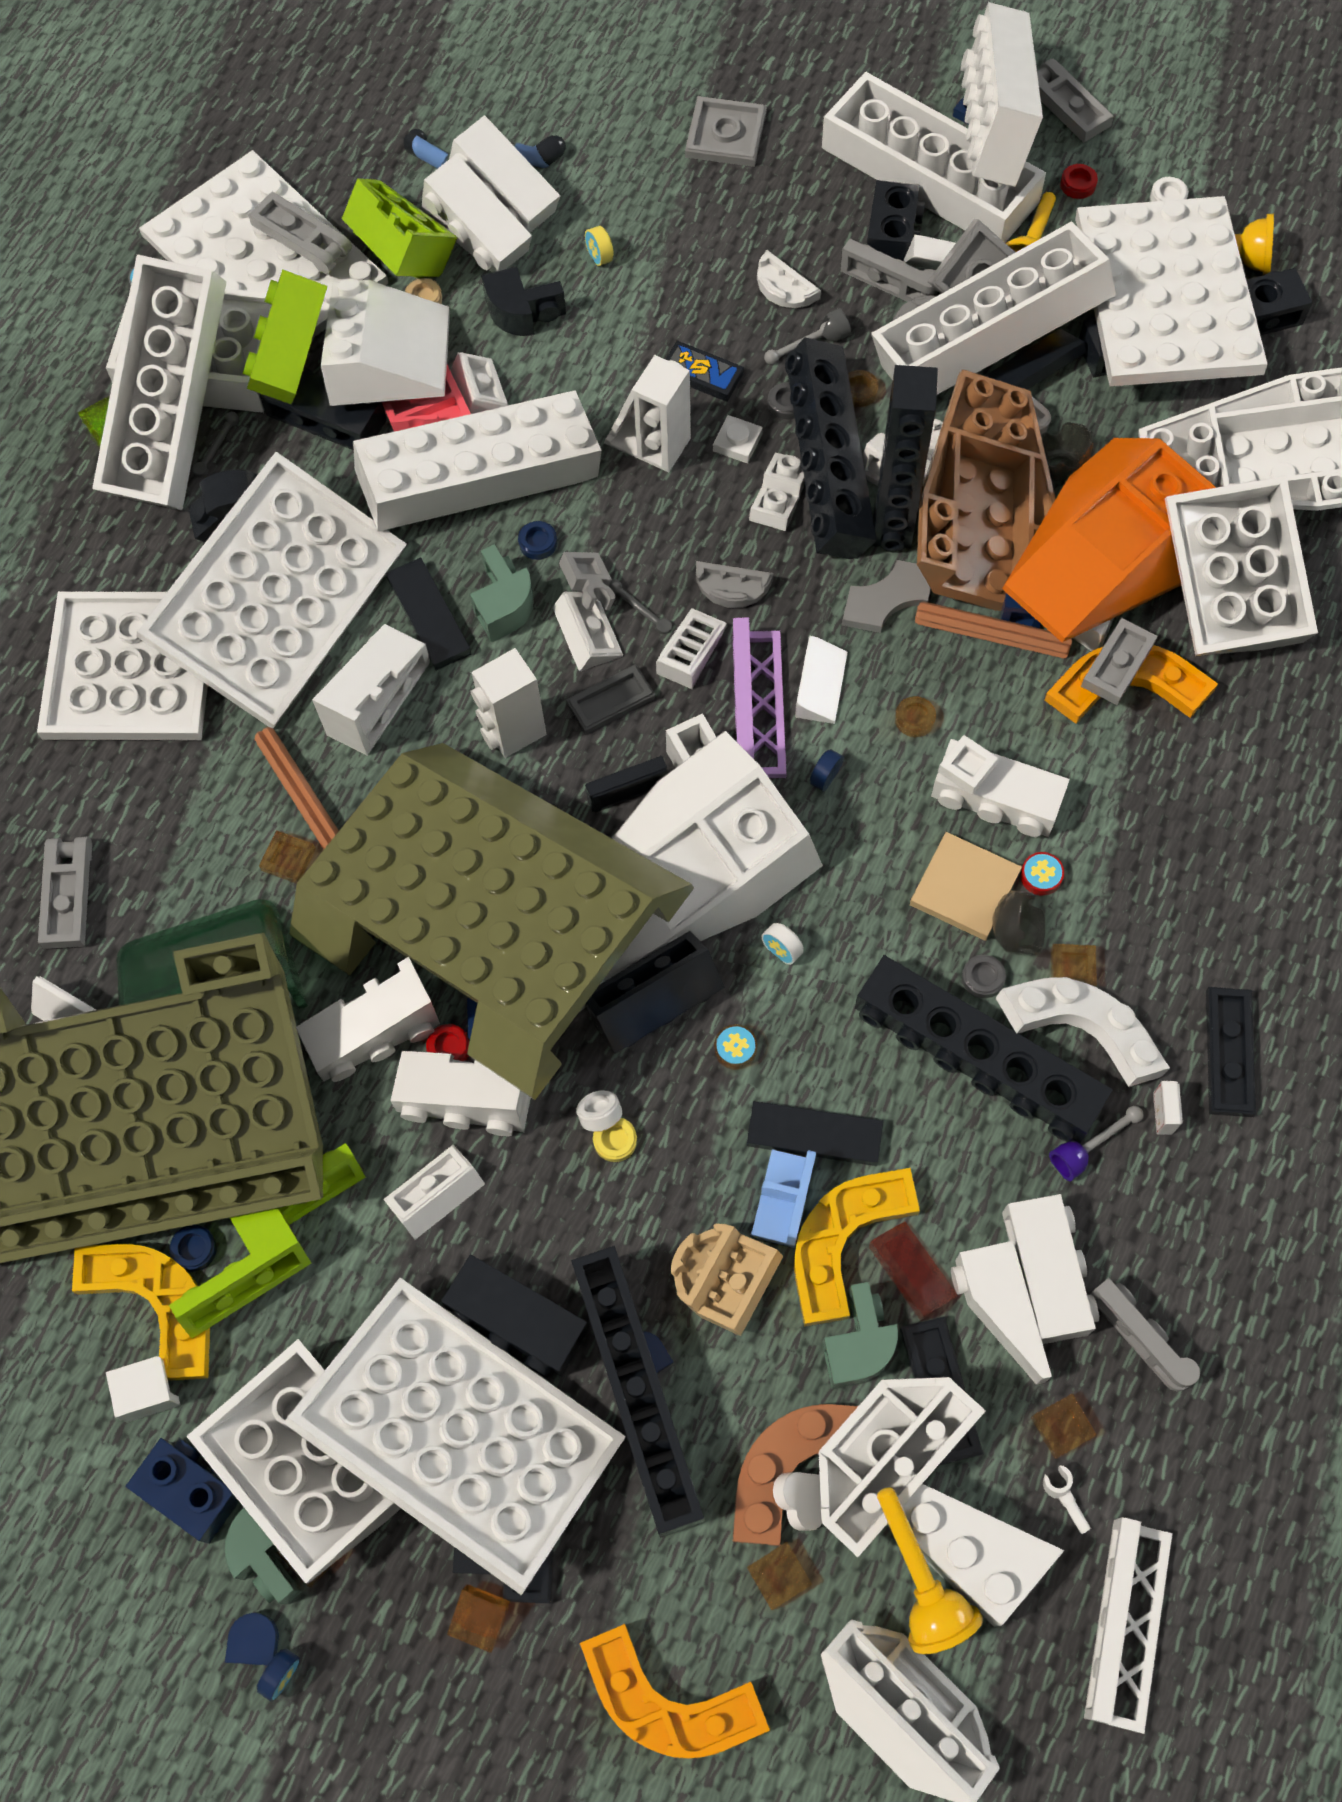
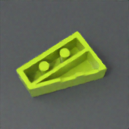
[342,178,457,279]
[243,269,328,404]

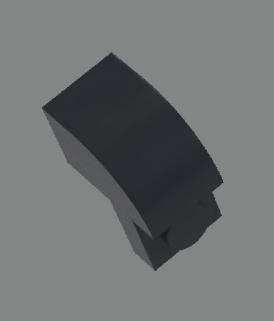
[481,267,566,336]
[188,470,258,542]

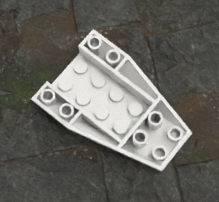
[1138,367,1342,511]
[601,731,823,983]

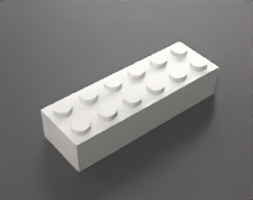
[961,2,1043,187]
[822,72,1046,243]
[871,221,1116,394]
[92,255,227,511]
[353,390,601,532]

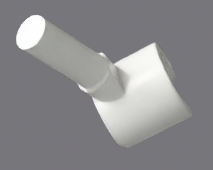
[1043,1465,1091,1534]

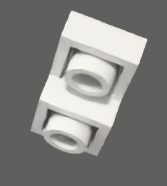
[749,452,805,531]

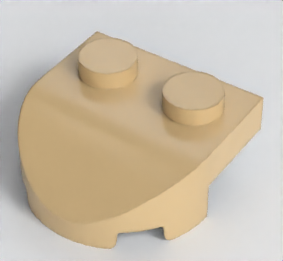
[671,1224,783,1336]

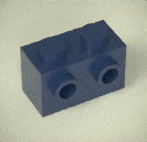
[125,1437,239,1544]

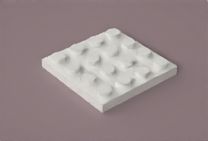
[37,592,208,740]

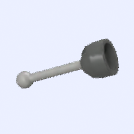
[764,308,851,365]

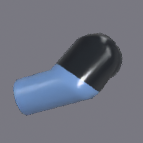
[403,129,449,169]
[514,135,566,168]

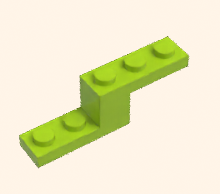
[169,1143,366,1339]

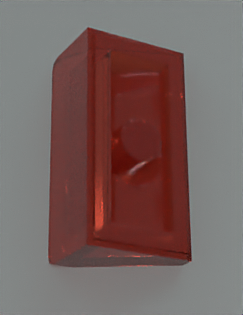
[868,1221,958,1321]

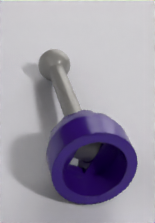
[1049,1106,1143,1181]

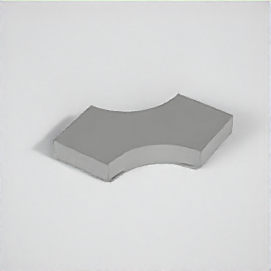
[842,560,931,633]

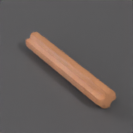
[915,601,1072,658]
[254,727,339,849]

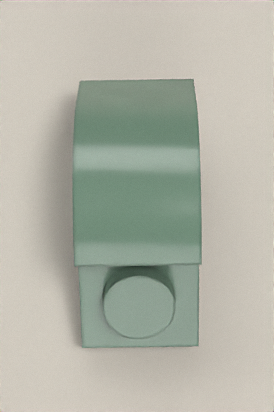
[470,544,534,642]
[822,1282,898,1390]
[225,1508,302,1605]

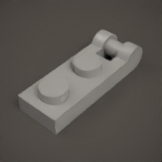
[1037,58,1114,143]
[248,191,352,274]
[841,239,938,302]
[38,836,93,949]
[1090,1278,1200,1392]

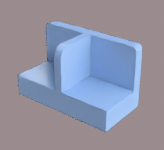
[751,1150,816,1248]

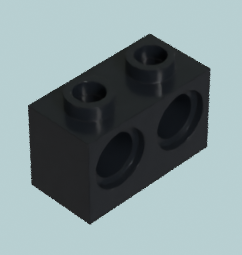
[867,180,925,261]

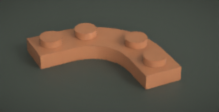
[733,1404,858,1546]

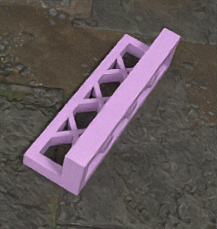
[733,618,786,778]

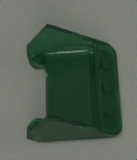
[116,899,308,1009]

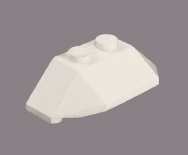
[819,1377,986,1557]
[821,1619,1000,1802]

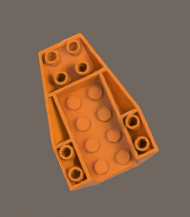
[1002,438,1217,643]

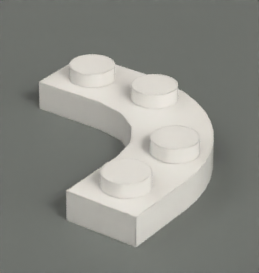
[996,977,1170,1087]

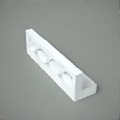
[1084,1517,1172,1734]

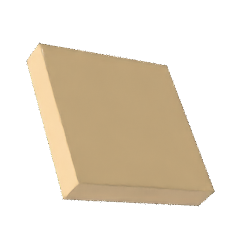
[910,832,1022,941]

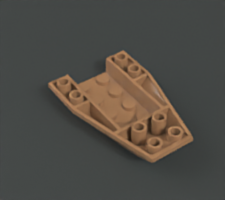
[917,369,1055,611]

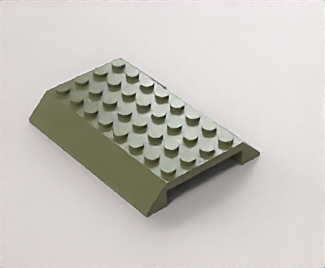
[289,743,694,1100]
[0,932,323,1263]

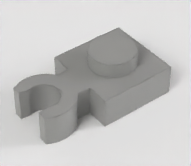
[559,552,615,610]

